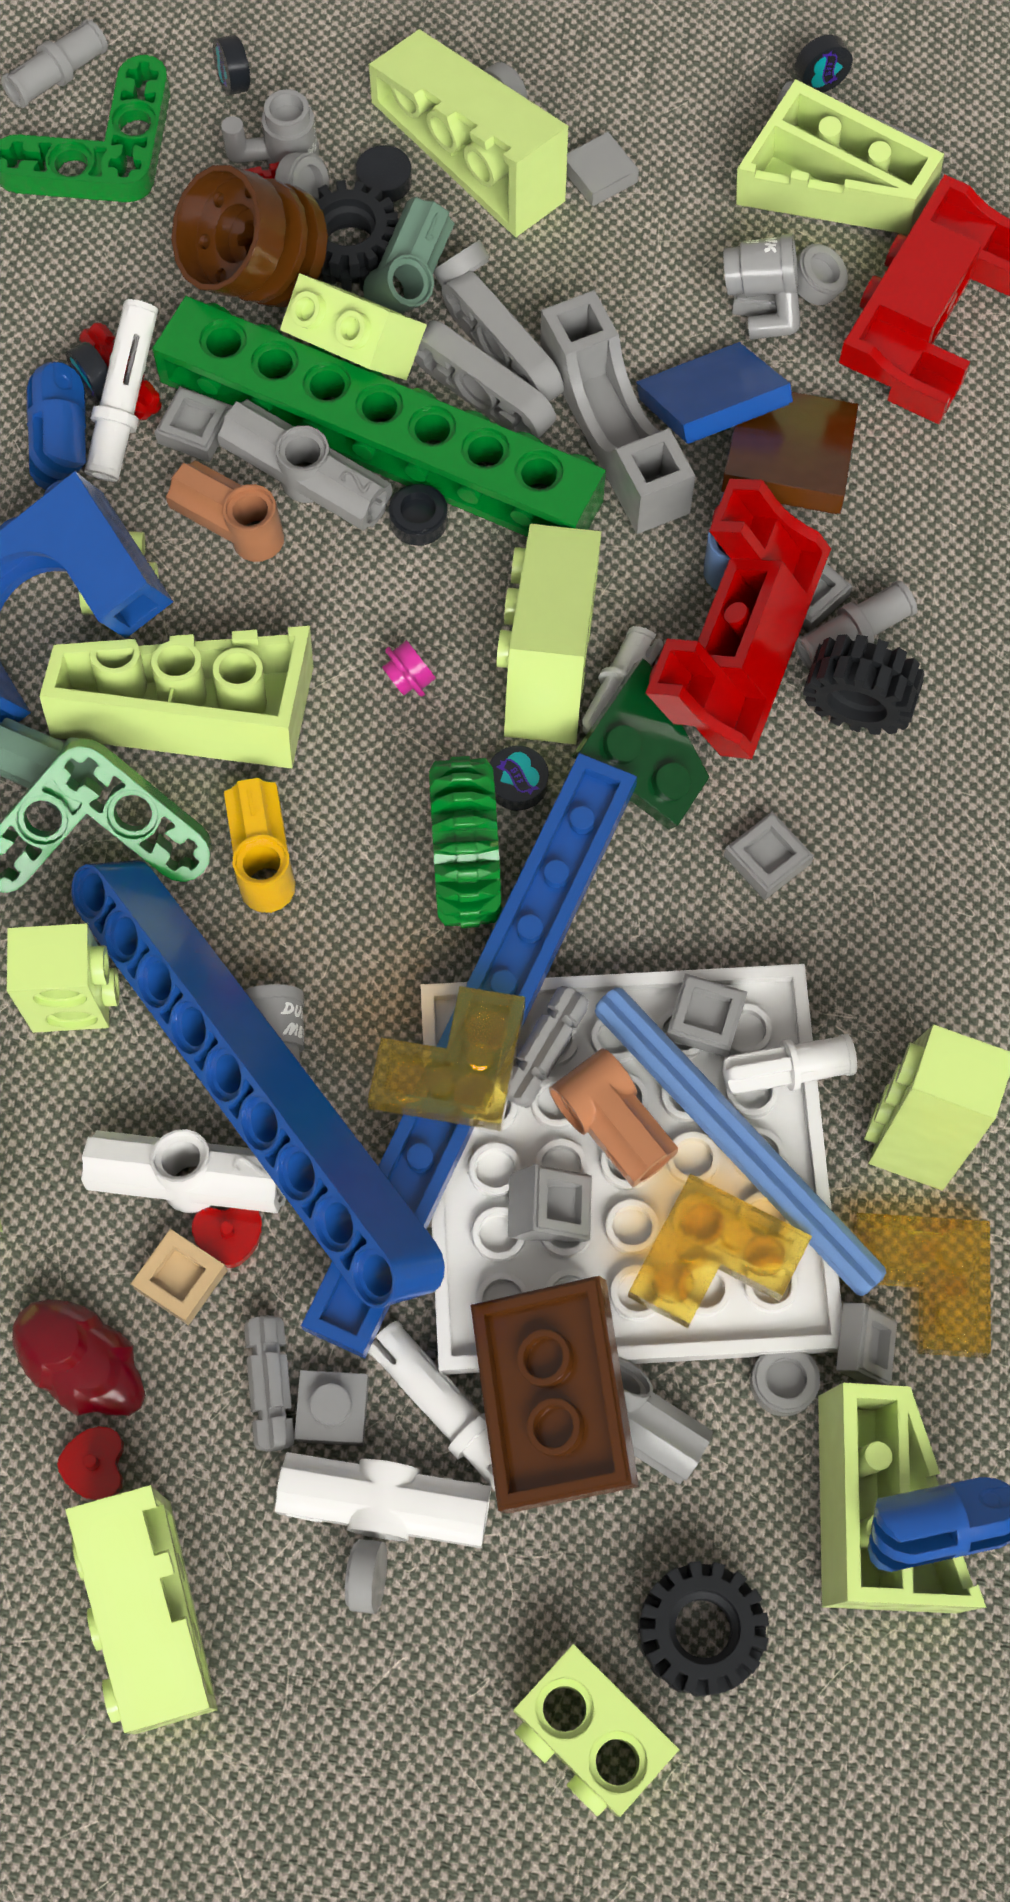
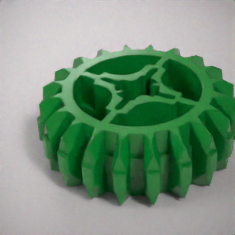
[429,756,501,928]

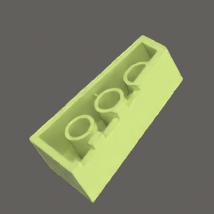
[369,29,568,238]
[39,626,313,769]
[864,1024,1010,1191]

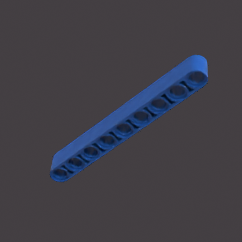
[71,860,445,1308]

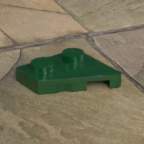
[572,658,710,830]

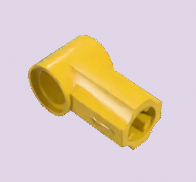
[224,778,295,913]

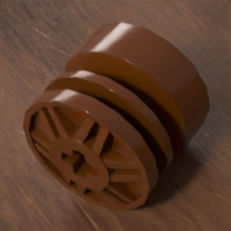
[171,165,328,308]

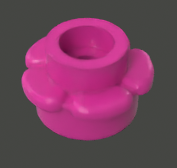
[382,640,436,697]

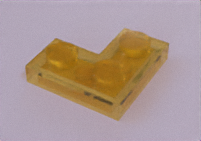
[367,986,526,1131]
[628,1174,812,1328]
[853,1212,991,1358]

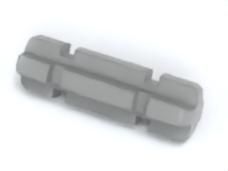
[500,986,588,1108]
[244,1315,295,1452]

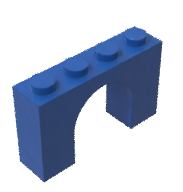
[0,471,174,723]

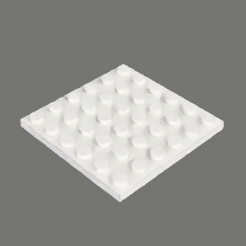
[420,964,842,1375]

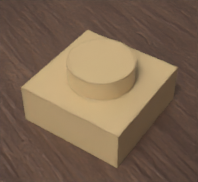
[131,1229,228,1326]

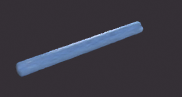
[595,987,887,1296]

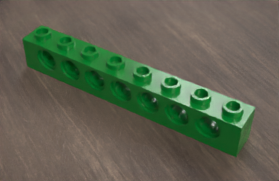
[152,296,606,537]

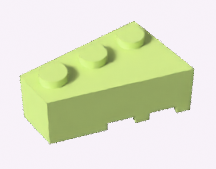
[736,79,944,235]
[497,524,602,745]
[818,1383,986,1613]
[65,1485,218,1734]

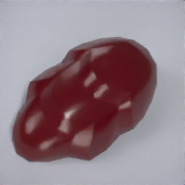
[12,1299,146,1416]

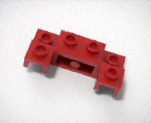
[839,174,1010,424]
[645,479,831,760]

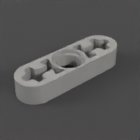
[441,271,564,402]
[414,320,556,439]

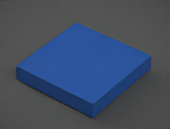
[636,342,793,444]

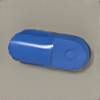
[26,361,86,490]
[868,1477,1010,1572]

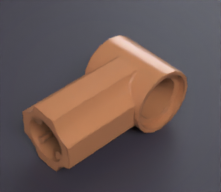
[166,460,284,562]
[549,1048,679,1188]

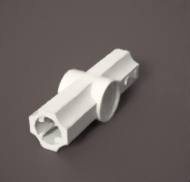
[81,1129,286,1213]
[275,1452,491,1548]

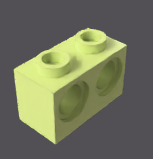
[280,273,427,380]
[7,923,120,1033]
[513,1644,679,1817]

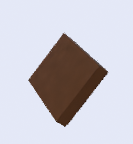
[721,392,859,514]
[471,1276,639,1514]

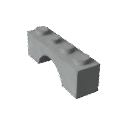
[540,290,696,534]

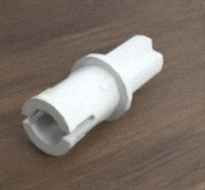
[582,626,664,735]
[722,1034,857,1095]

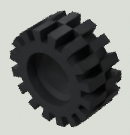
[314,180,398,293]
[803,634,925,735]
[638,1561,769,1697]

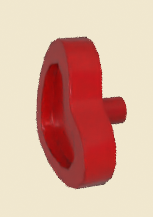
[192,1208,262,1268]
[57,1426,124,1501]

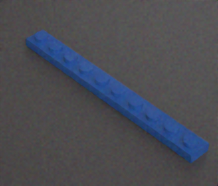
[301,753,637,1359]

